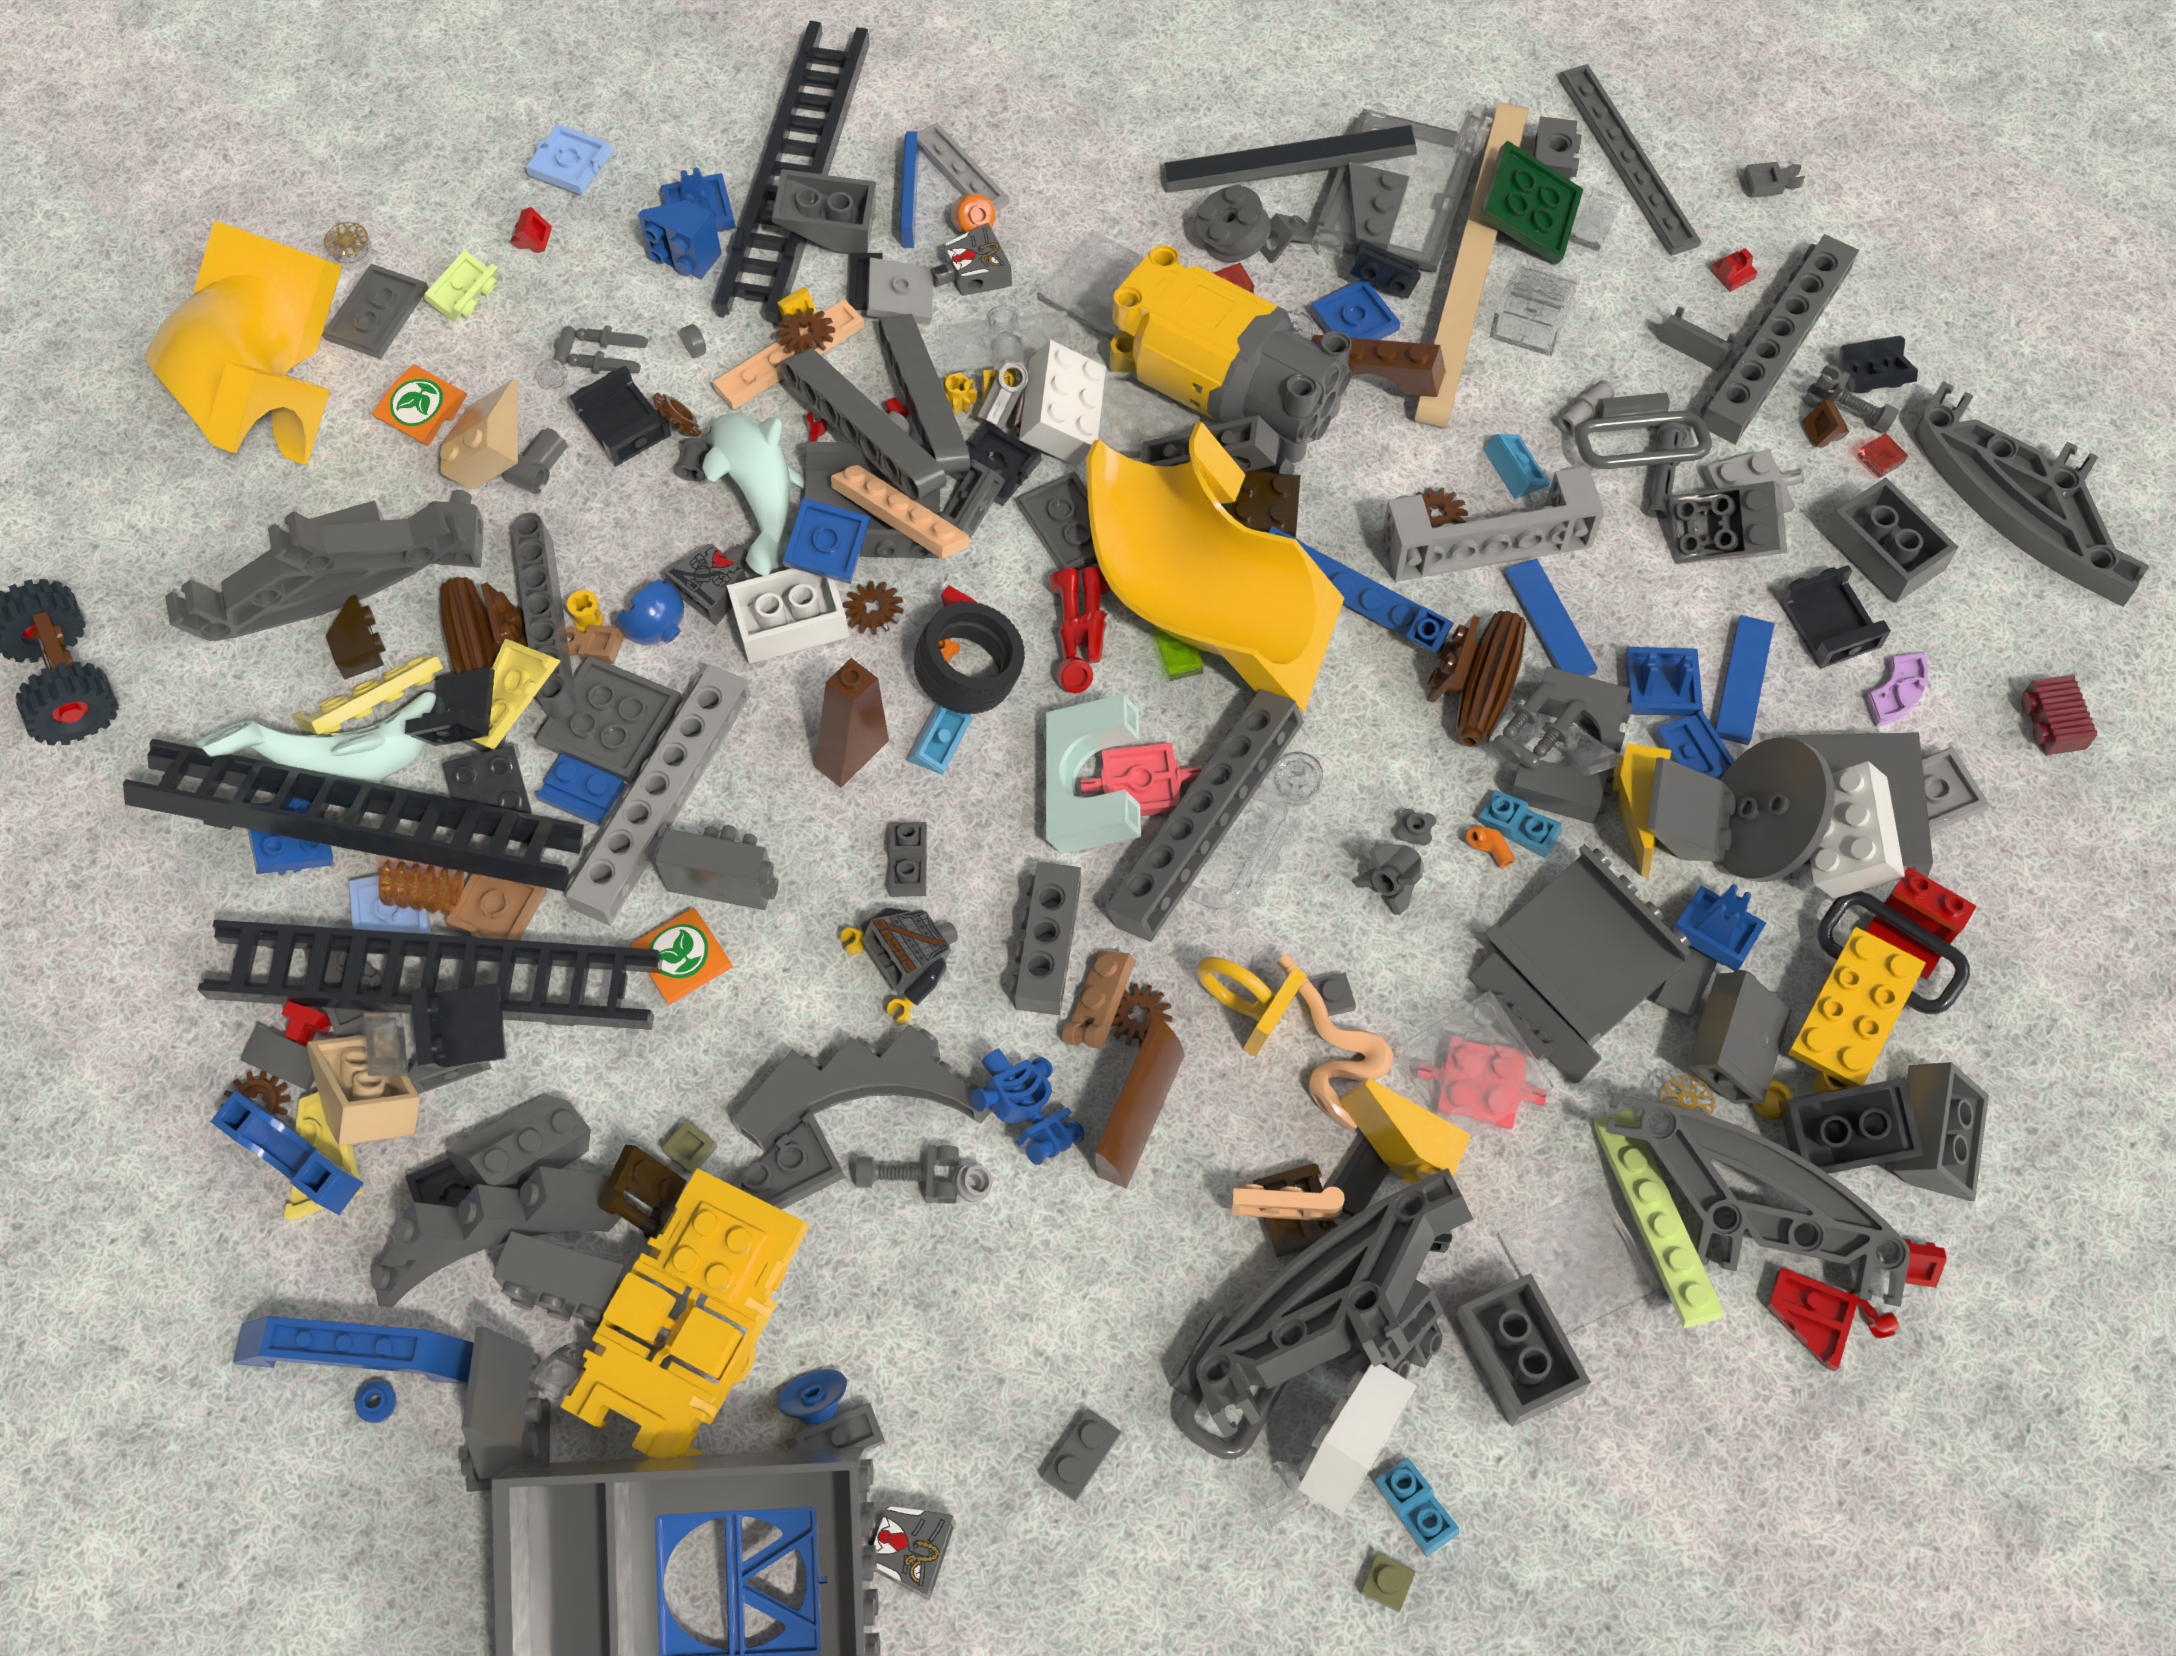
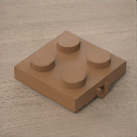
[444,874,547,940]

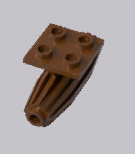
[440,577,528,674]
[1427,610,1527,747]

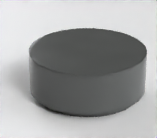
[680,324,706,359]

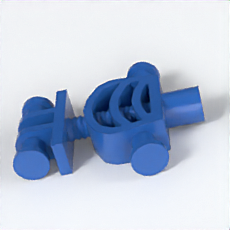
[971,1048,1085,1165]

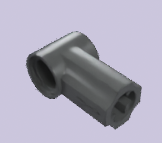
[504,427,568,494]

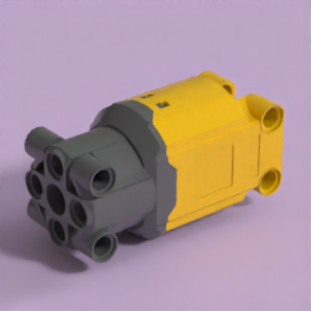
[1109,245,1352,463]

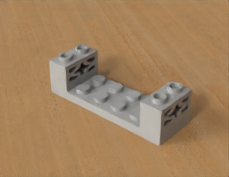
[1381,466,1604,582]

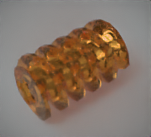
[378,859,464,915]

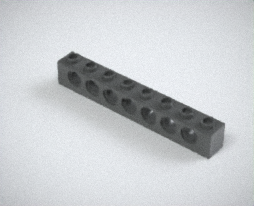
[1700,234,1859,445]
[1105,689,1304,942]

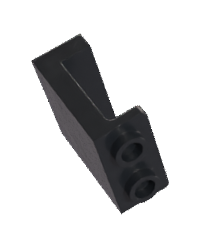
[569,366,672,467]
[1780,565,1891,669]

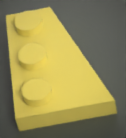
[471,638,560,749]
[284,1092,363,1221]

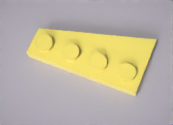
[291,653,443,735]

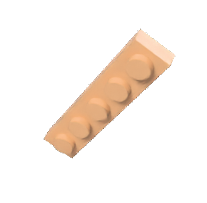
[713,299,865,410]
[831,465,969,559]

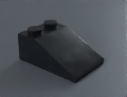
[1778,1077,1924,1174]

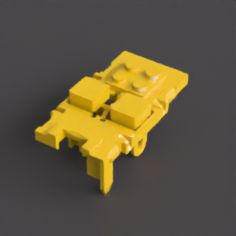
[560,1168,810,1458]

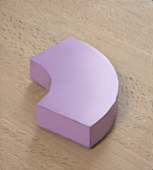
[1866,652,1928,727]

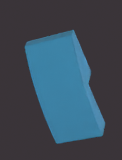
[1479,790,1562,858]
[1375,1457,1459,1557]

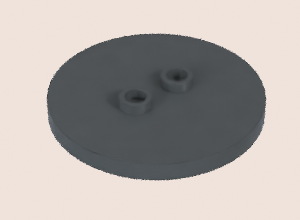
[1720,737,1835,882]

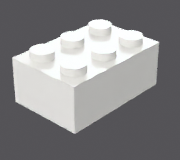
[1019,340,1106,464]
[727,568,850,664]
[1810,761,1905,899]
[1298,1363,1417,1517]

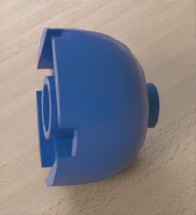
[615,578,684,646]

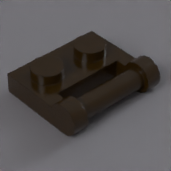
[598,1144,687,1240]
[1252,1164,1339,1258]

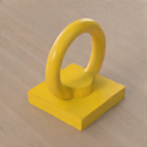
[1196,957,1307,1057]

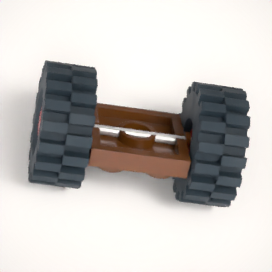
[0,579,119,746]

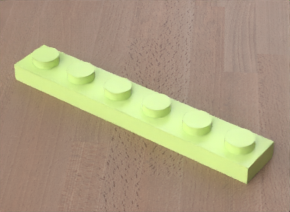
[1593,1110,1724,1329]

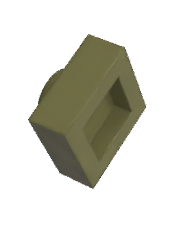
[661,1120,718,1176]
[1360,1553,1416,1612]

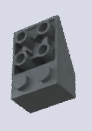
[1670,481,1788,564]

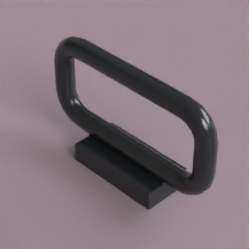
[1817,891,1970,1015]

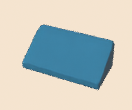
[1483,434,1550,499]
[905,703,973,775]

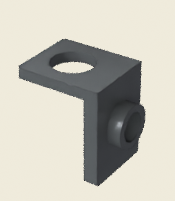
[1260,213,1315,263]

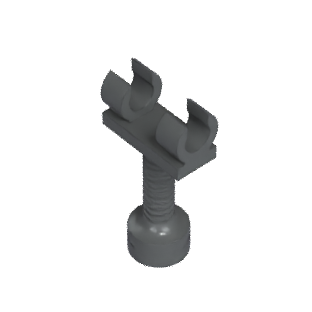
[1803,365,1899,433]
[856,1145,959,1204]

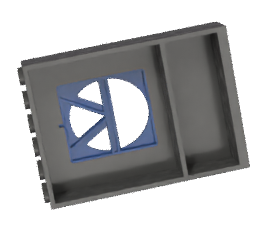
[492,1447,880,1656]

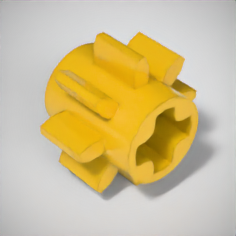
[942,372,978,415]

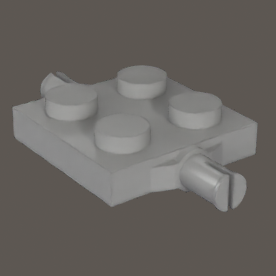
[1704,449,1805,513]

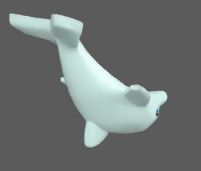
[702,412,806,576]
[194,692,436,784]

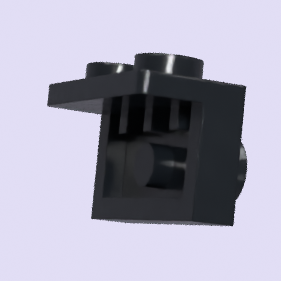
[1350,240,1421,299]
[1838,335,1918,393]

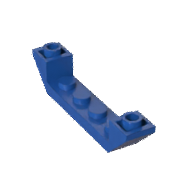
[1269,526,1454,653]
[233,1316,474,1385]

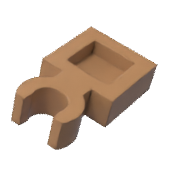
[566,625,625,664]

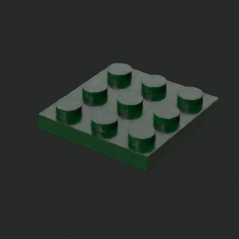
[1479,140,1584,265]

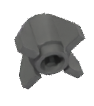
[1355,844,1424,915]

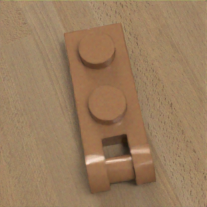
[1062,950,1136,1048]

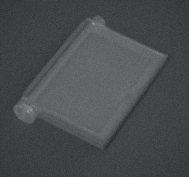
[1311,103,1482,272]

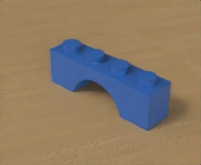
[210,1090,364,1215]

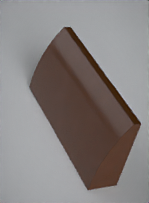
[1095,1016,1185,1189]

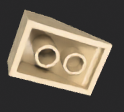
[440,379,518,489]
[307,1033,420,1146]

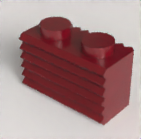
[2021,674,2097,756]

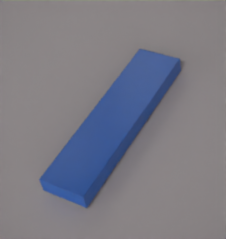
[900,131,919,248]
[1504,558,1598,677]
[1715,615,1775,745]

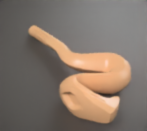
[1277,953,1394,1132]

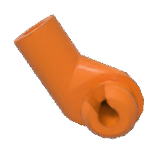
[1465,826,1516,868]

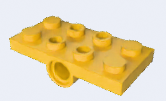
[1788,927,1926,1087]

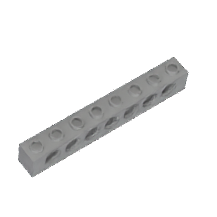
[566,664,751,926]

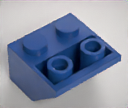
[638,200,722,280]

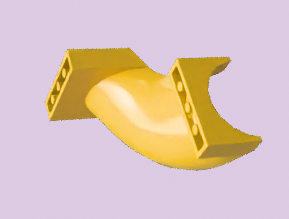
[144,220,343,465]
[1086,422,1344,712]

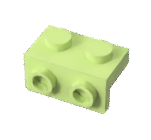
[424,250,498,322]

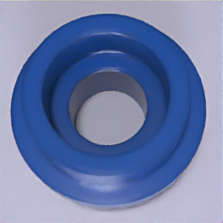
[355,1382,397,1423]

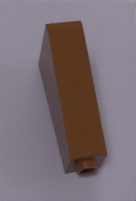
[815,658,889,788]

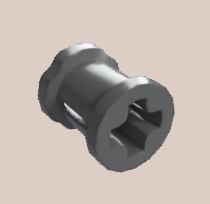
[676,437,711,482]

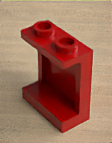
[1865,866,1977,980]

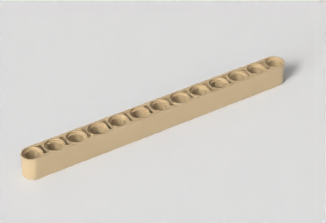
[1415,102,1529,428]

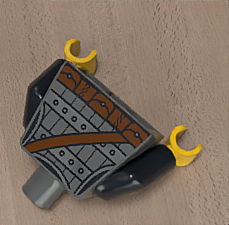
[840,907,958,1025]

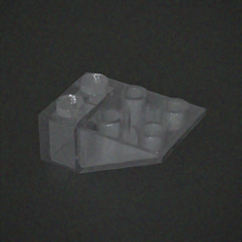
[1489,263,1580,356]

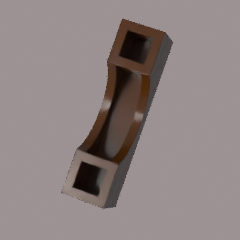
[1311,335,1446,397]

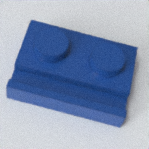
[1654,710,1735,780]
[535,753,625,827]

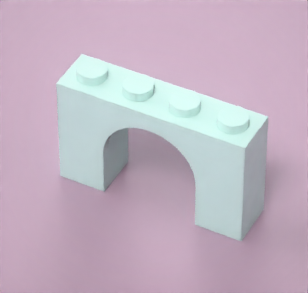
[1043,694,1141,853]

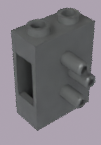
[656,825,779,910]
[1687,970,1792,1104]

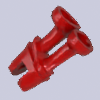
[1048,567,1111,664]

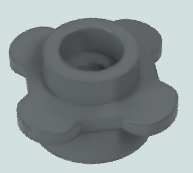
[1397,808,1436,846]

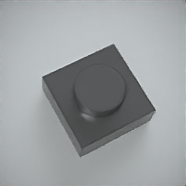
[1310,972,1356,1016]

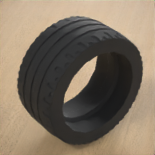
[913,601,1025,715]

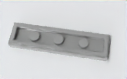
[917,122,1009,211]

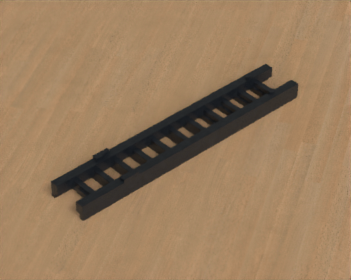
[715,20,870,326]
[123,739,584,892]
[197,920,663,1030]

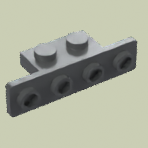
[1471,953,1602,1084]

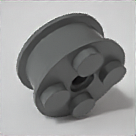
[1195,184,1271,263]

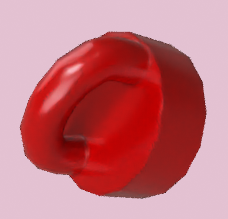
[1055,657,1093,694]

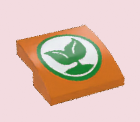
[372,364,467,446]
[630,907,733,1005]

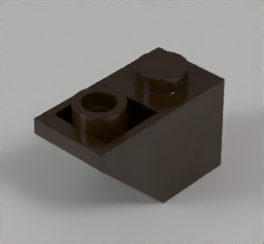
[326,595,386,680]

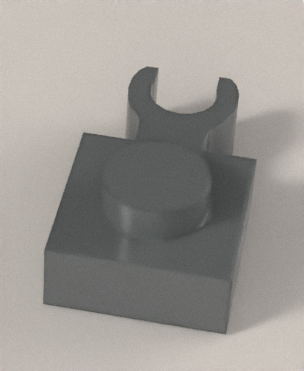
[1744,162,1805,197]

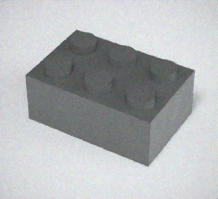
[1825,477,1959,603]
[492,1231,628,1331]
[1454,1273,1591,1427]

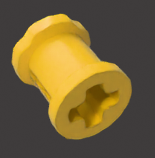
[567,590,604,633]

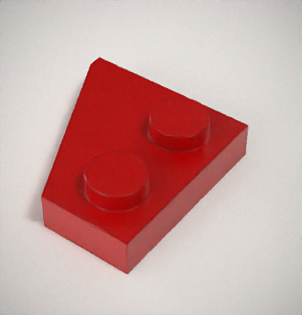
[1767,1267,1859,1372]

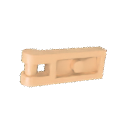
[1231,1184,1345,1221]

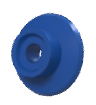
[777,1369,847,1425]

